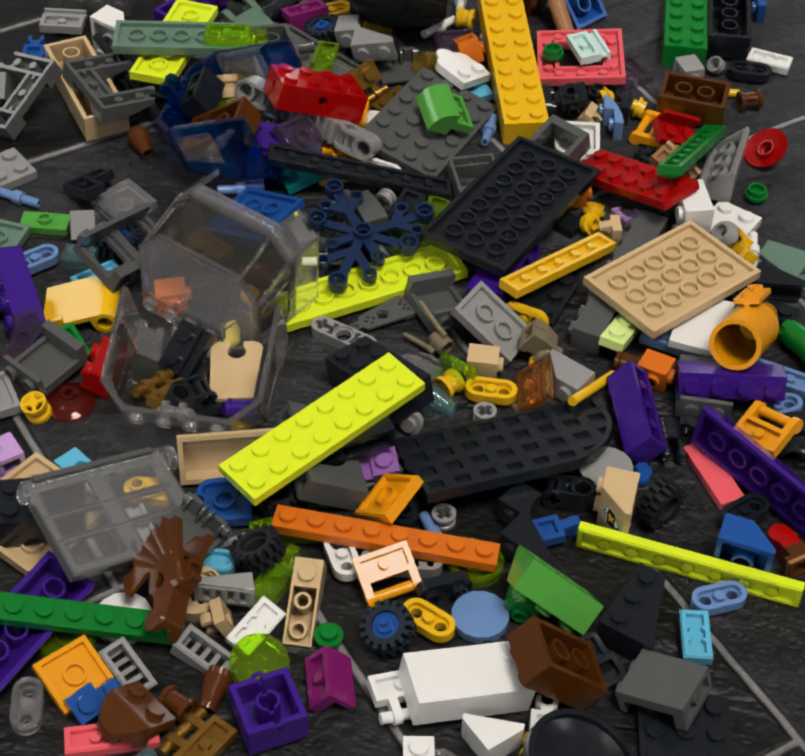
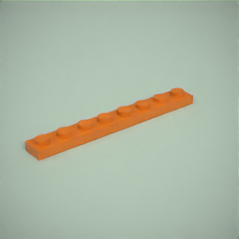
[271,504,500,572]

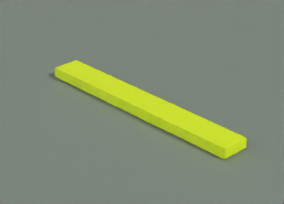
[575,521,805,608]

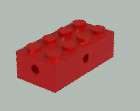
[263,63,368,122]

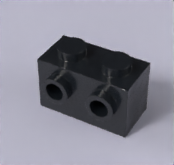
[178,67,225,119]

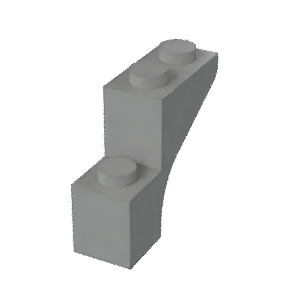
[334,14,398,63]

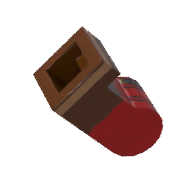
[767,524,805,579]

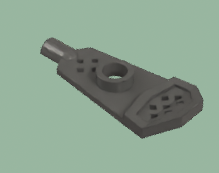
[348,295,417,331]

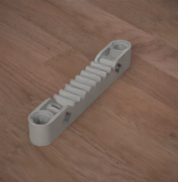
[234,75,382,161]

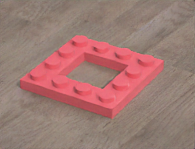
[537,28,626,87]

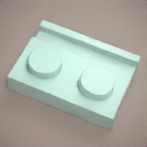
[566,29,611,65]

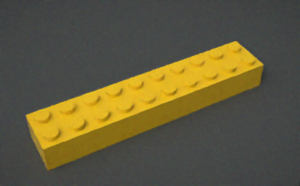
[476,0,549,145]

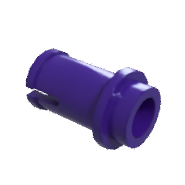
[222,398,257,419]

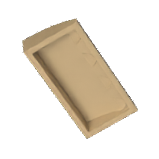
[176,428,274,485]

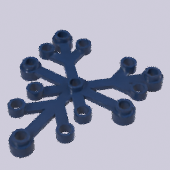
[308,178,434,294]

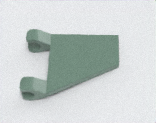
[220,0,274,26]
[759,240,805,292]

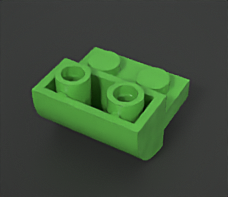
[416,84,474,135]

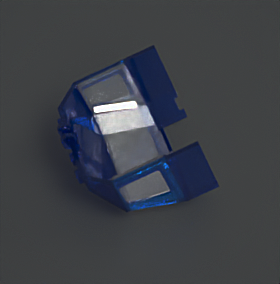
[155,38,304,185]

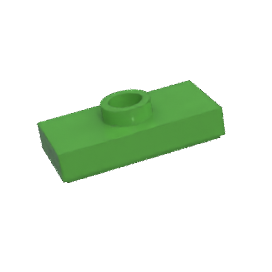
[20,211,70,236]

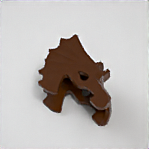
[123,515,215,644]

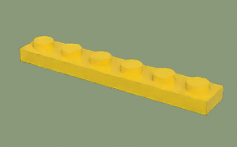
[498,232,616,299]

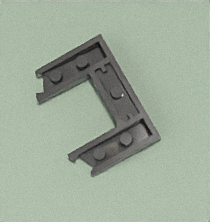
[0,51,63,140]
[63,53,155,124]
[284,189,389,258]

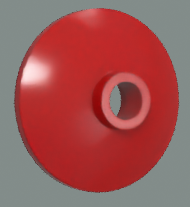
[745,128,788,168]

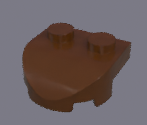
[97,681,177,748]

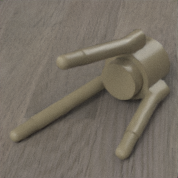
[403,300,455,357]

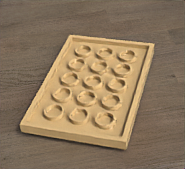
[583,220,761,339]

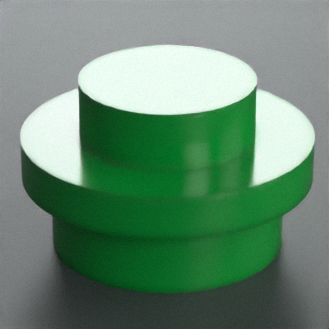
[542,43,564,62]
[744,182,768,204]
[314,622,344,649]

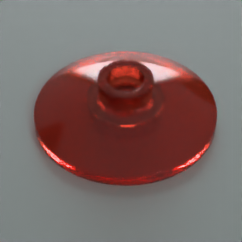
[45,382,97,422]

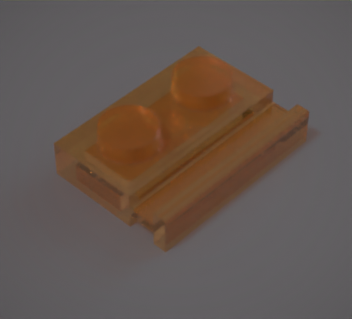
[516,355,554,411]

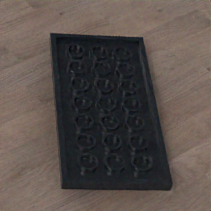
[420,135,600,277]

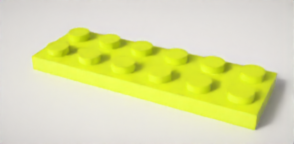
[129,0,218,87]

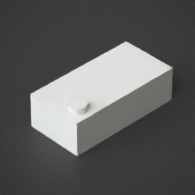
[398,641,536,725]

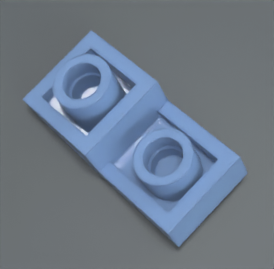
[598,95,624,141]

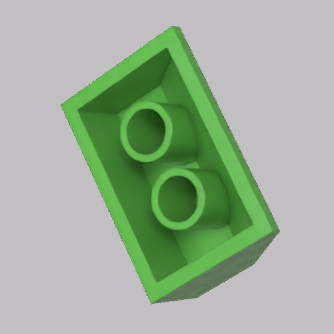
[507,545,604,635]

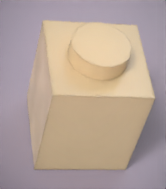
[465,343,504,380]

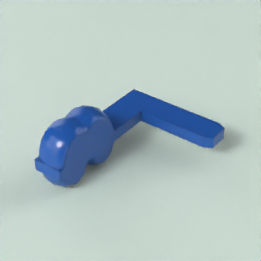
[633,462,653,487]

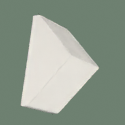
[461,713,525,756]

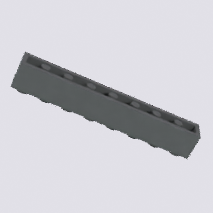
[568,209,668,355]

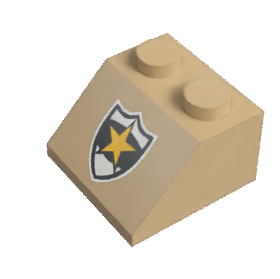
[593,466,640,534]

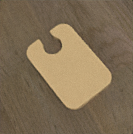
[210,341,263,402]

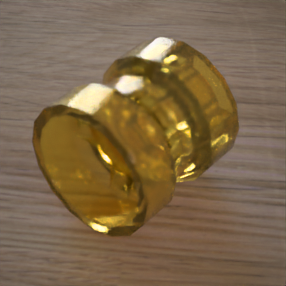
[412,51,437,73]

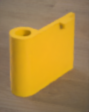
[43,276,122,332]

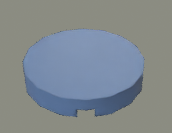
[451,591,509,644]

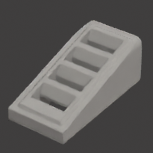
[194,572,255,607]
[170,623,238,673]
[98,636,158,691]

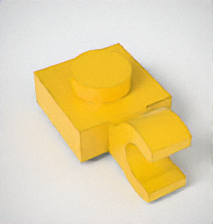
[730,227,759,265]

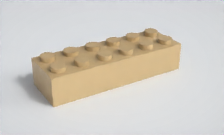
[43,35,130,141]

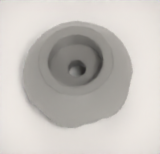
[710,221,739,248]

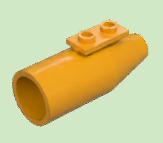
[709,284,779,370]

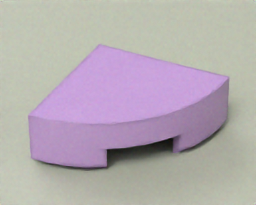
[610,207,640,228]

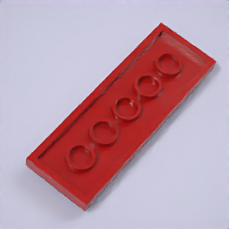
[581,149,700,211]

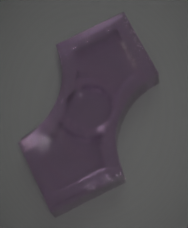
[0,306,44,367]

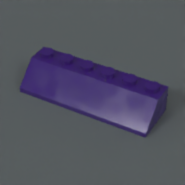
[691,406,805,537]
[0,550,96,693]

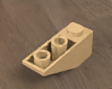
[282,556,327,648]

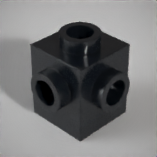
[555,82,589,117]

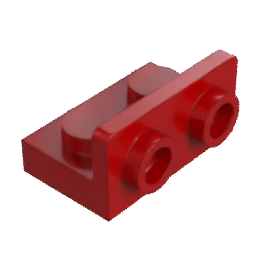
[652,109,701,145]

